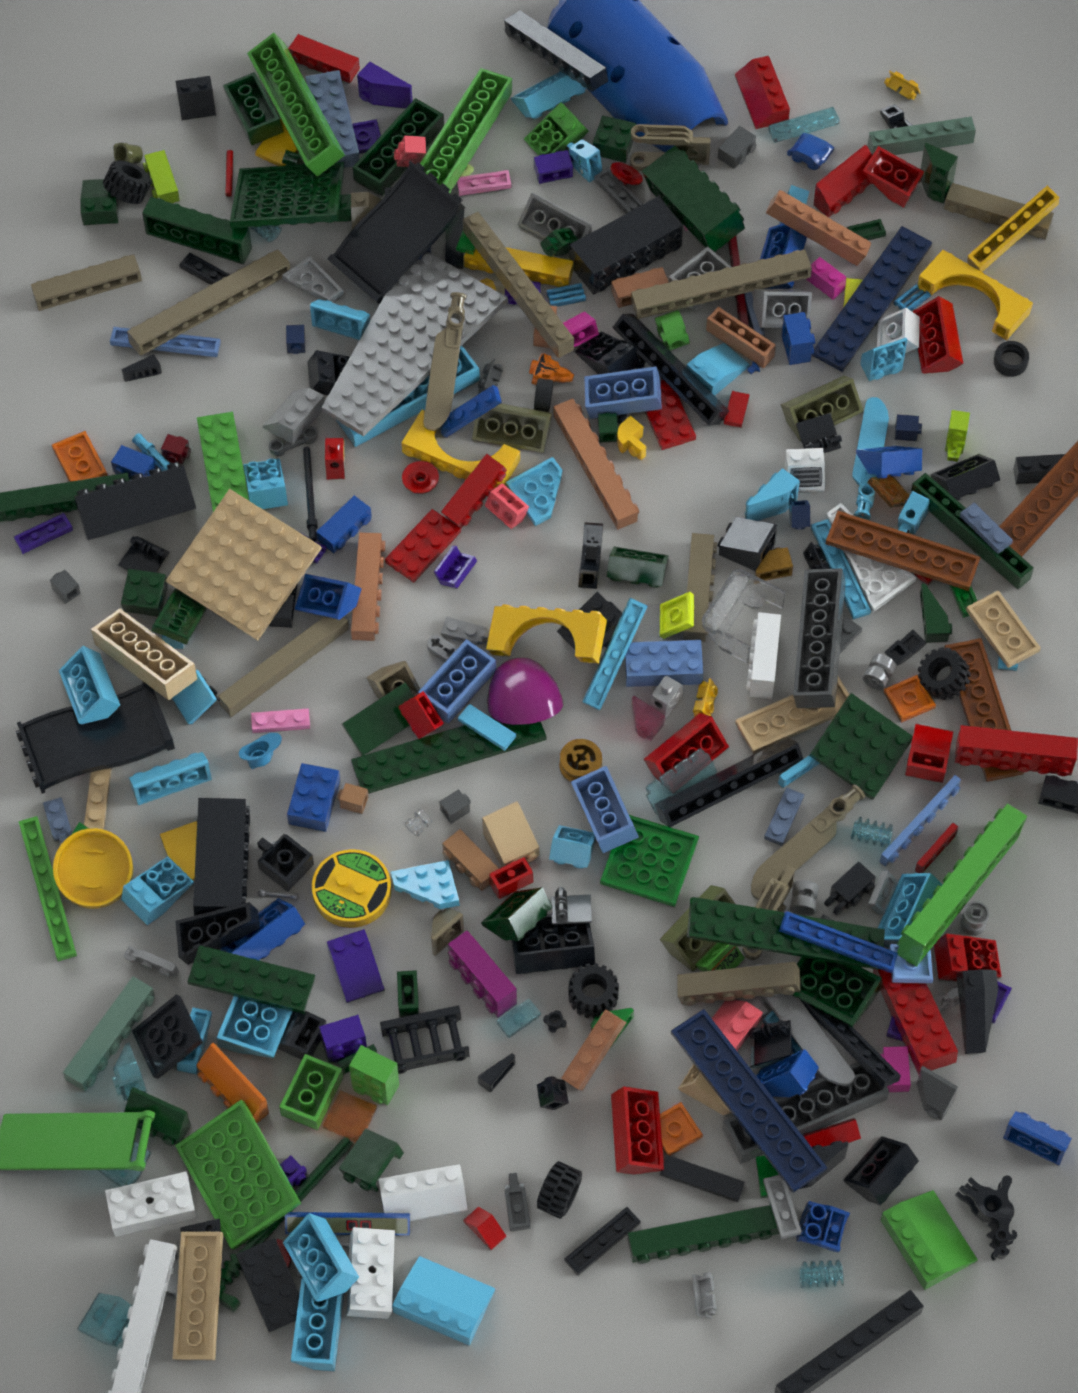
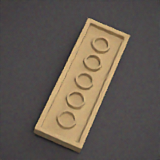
[735,677,849,754]
[173,1232,223,1360]

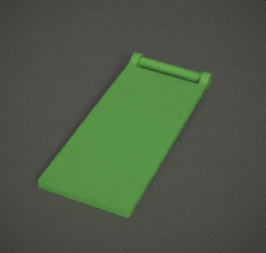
[0,1110,155,1171]

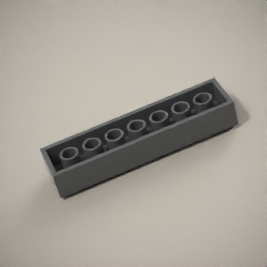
[793,568,846,708]
[723,1062,889,1164]

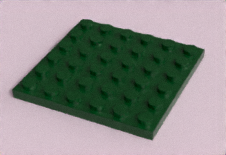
[229,162,345,229]

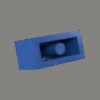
[111,445,156,479]

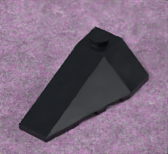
[956,969,998,1054]

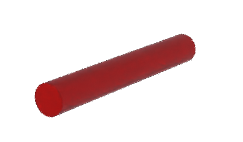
[225,150,233,197]

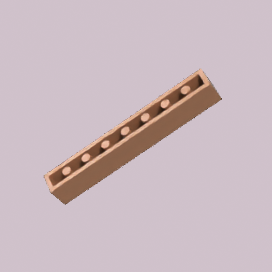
[553,398,639,530]

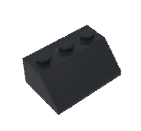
[930,454,1000,501]
[843,1136,919,1205]

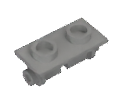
[692,1272,717,1319]

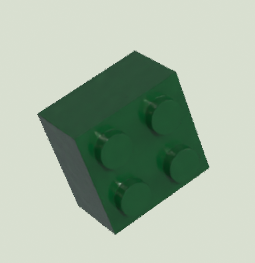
[593,115,636,163]
[121,569,168,617]

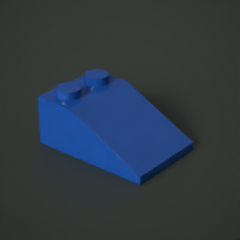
[756,1049,819,1097]

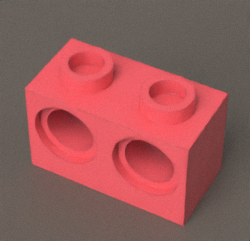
[394,136,426,167]
[485,483,529,529]

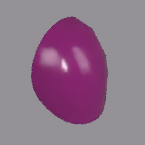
[487,657,563,724]

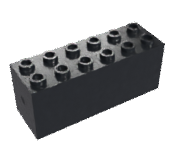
[570,196,683,295]
[74,462,197,540]
[193,798,250,916]

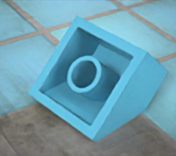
[549,825,596,868]

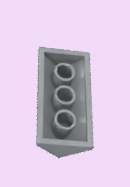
[518,193,592,253]

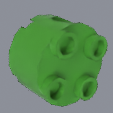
[654,310,690,350]

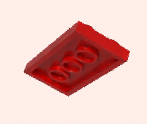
[645,380,696,450]
[385,509,461,583]

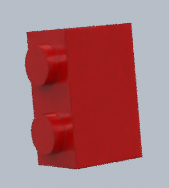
[398,691,444,739]
[489,857,534,899]

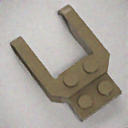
[630,124,711,171]
[742,866,796,960]

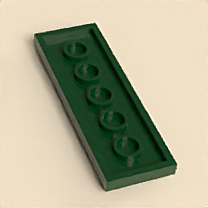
[187,945,316,1014]

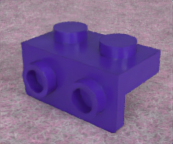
[434,545,477,589]

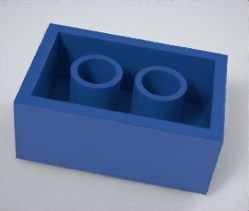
[287,763,340,832]

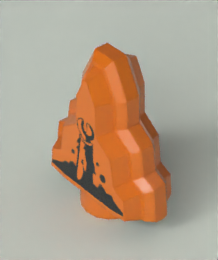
[529,353,574,385]

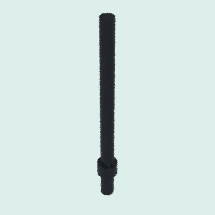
[303,447,318,542]

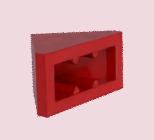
[463,1207,507,1250]

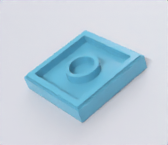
[172,670,217,724]

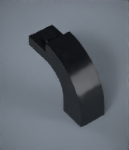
[578,522,603,589]

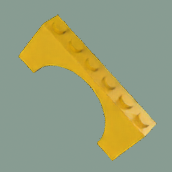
[917,250,1033,341]
[401,409,520,488]
[486,604,607,664]

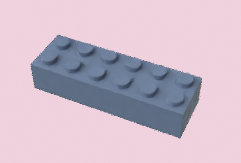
[305,70,360,168]

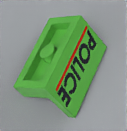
[695,943,745,972]

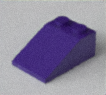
[357,61,413,109]
[327,929,385,1003]

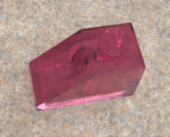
[631,696,665,741]

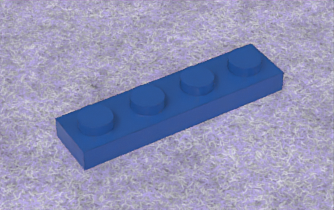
[440,385,502,438]

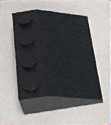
[511,914,595,974]

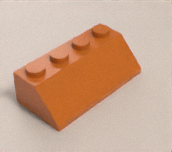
[196,1042,269,1123]

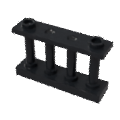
[380,1005,470,1074]

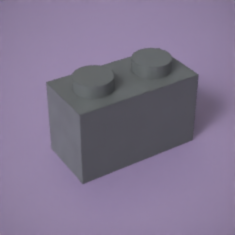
[718,126,757,169]

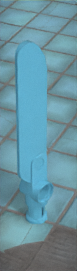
[852,397,889,520]

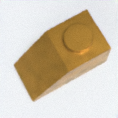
[755,547,793,583]

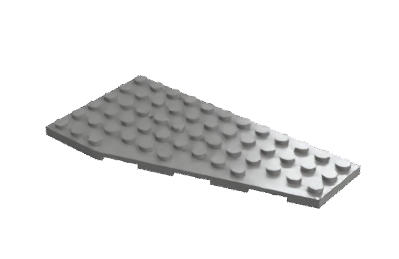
[322,252,508,437]

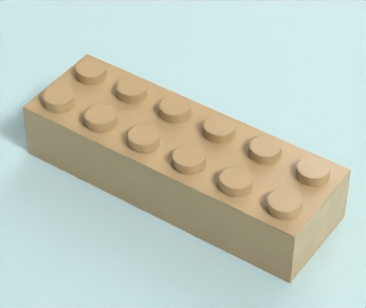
[91,609,197,700]

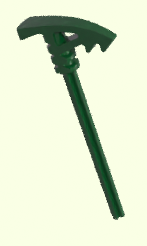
[219,1136,354,1312]

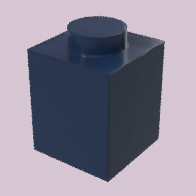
[286,325,306,354]
[895,414,922,441]
[789,500,810,530]

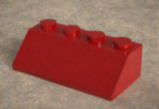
[735,55,790,129]
[813,145,873,218]
[913,296,964,374]
[643,713,729,793]
[611,1086,664,1175]

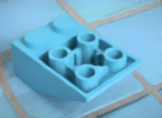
[860,338,907,381]
[243,458,288,509]
[745,468,800,521]
[121,856,194,925]

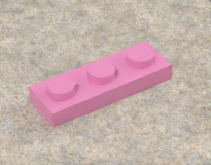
[457,170,511,196]
[251,708,310,733]

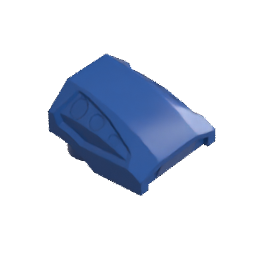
[787,133,834,170]
[796,1201,850,1252]

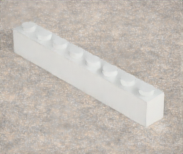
[108,1239,177,1393]

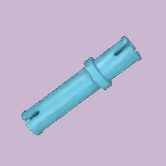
[132,433,170,470]

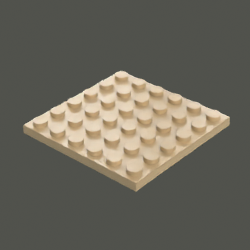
[166,489,322,641]

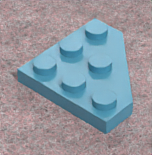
[506,457,563,526]
[391,860,460,909]

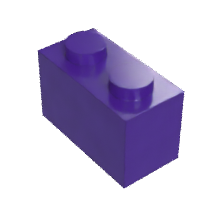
[534,150,573,184]

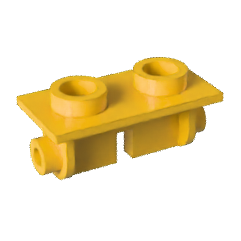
[884,70,921,100]
[693,678,718,717]

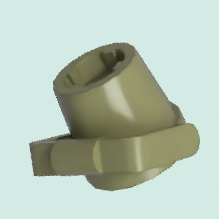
[113,143,143,164]

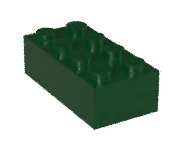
[223,72,283,146]

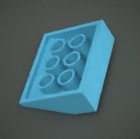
[216,996,293,1058]
[392,1256,496,1346]

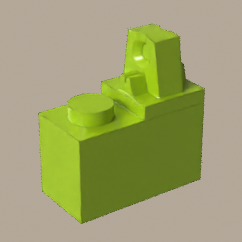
[945,410,970,462]

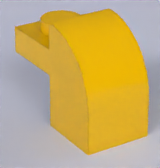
[617,415,646,460]

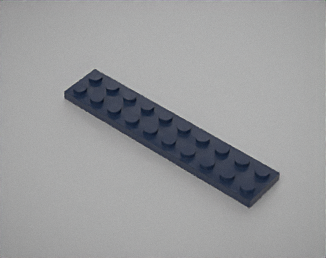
[812,226,933,372]
[671,1009,827,1193]

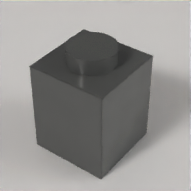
[50,569,81,604]
[439,789,471,824]

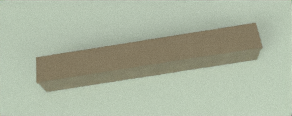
[218,617,349,718]

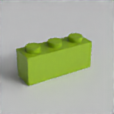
[142,150,180,203]

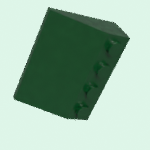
[791,957,882,1027]

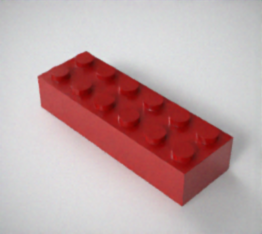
[955,725,1078,777]
[873,969,958,1075]

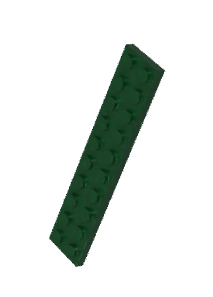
[351,717,547,794]
[687,897,885,970]

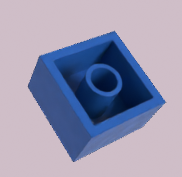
[781,312,815,365]

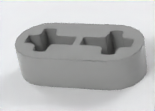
[427,635,458,663]

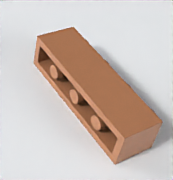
[706,307,776,368]
[561,1009,627,1091]

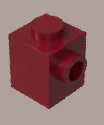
[161,434,191,464]

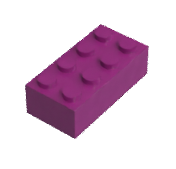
[448,930,517,1018]

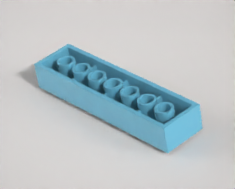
[336,346,480,447]

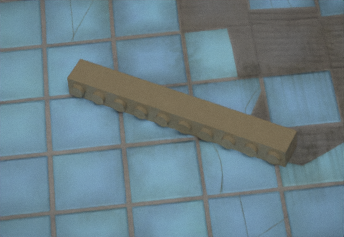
[463,211,574,358]
[127,249,290,356]
[631,250,812,319]

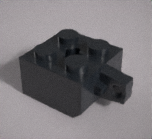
[257,834,314,892]

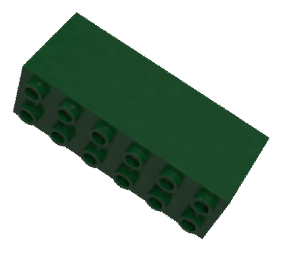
[642,146,745,252]

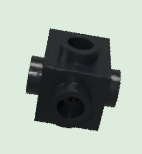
[537,1076,569,1110]

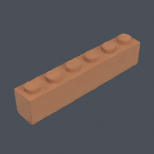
[766,190,872,266]
[351,532,386,641]

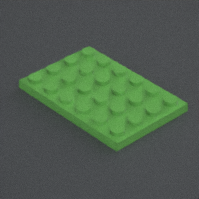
[175,1100,301,1250]

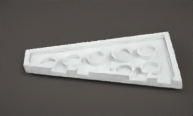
[826,503,916,613]

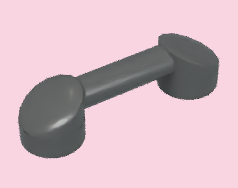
[269,426,318,456]

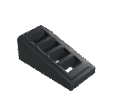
[121,354,162,382]
[478,1053,516,1092]

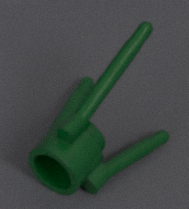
[282,150,302,165]

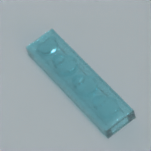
[768,107,840,143]

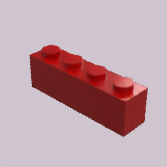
[288,34,360,83]
[441,453,507,529]

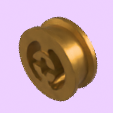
[559,739,602,782]

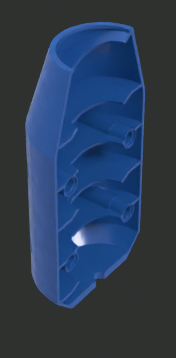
[547,0,728,152]

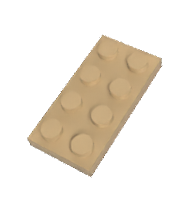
[966,590,1041,668]

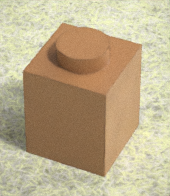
[337,783,369,814]

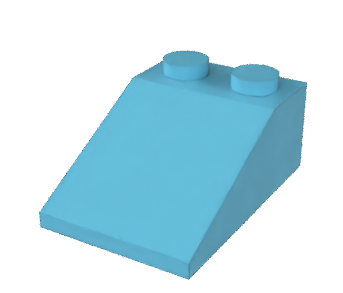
[686,343,750,396]

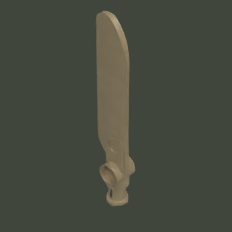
[423,292,467,431]
[751,785,865,899]

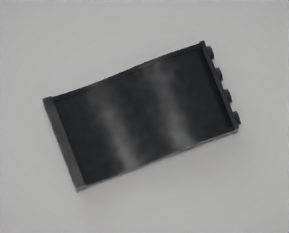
[327,160,466,305]
[16,681,175,794]

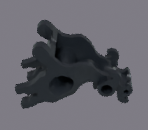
[955,1175,1017,1261]

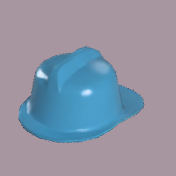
[238,733,282,769]

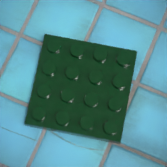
[809,693,913,800]

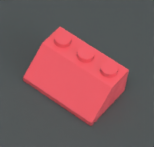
[712,1000,763,1051]

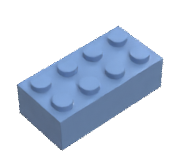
[584,367,662,419]
[418,639,496,724]
[625,640,703,687]
[571,766,639,853]

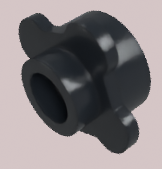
[543,1010,567,1033]

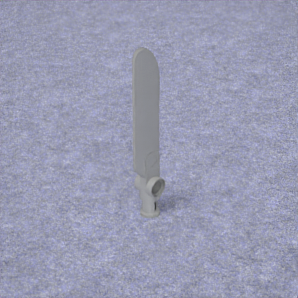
[754,964,855,1086]

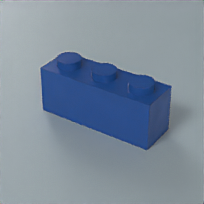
[316,495,372,553]

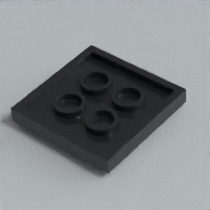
[132,994,203,1079]

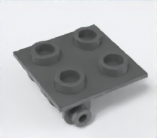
[551,887,592,925]

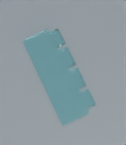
[645,748,718,815]

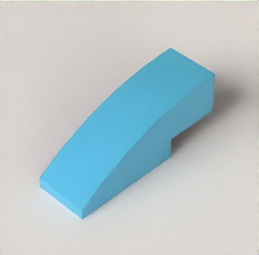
[177,1008,212,1074]

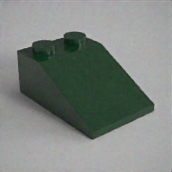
[80,179,119,225]

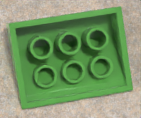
[880,1190,978,1290]

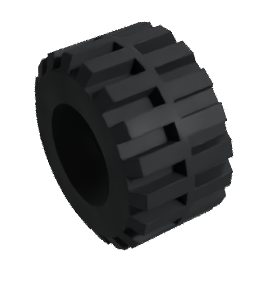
[103,160,152,204]
[918,647,971,700]
[568,963,619,1019]
[537,1161,582,1219]

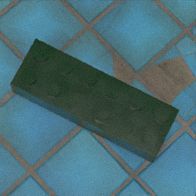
[352,98,444,196]
[142,197,252,265]

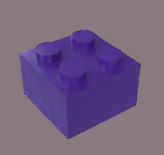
[319,1015,367,1063]

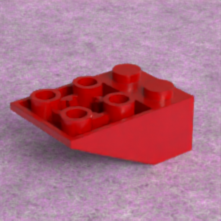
[905,724,954,783]
[934,933,1002,982]

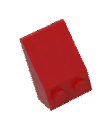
[862,146,924,208]

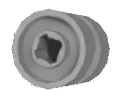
[862,654,896,690]
[790,880,819,916]
[960,901,989,936]

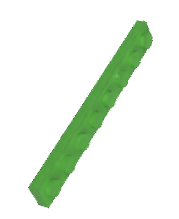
[18,816,77,962]

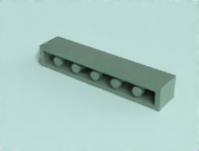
[867,116,976,155]
[63,976,155,1091]

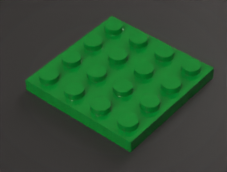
[600,815,699,907]

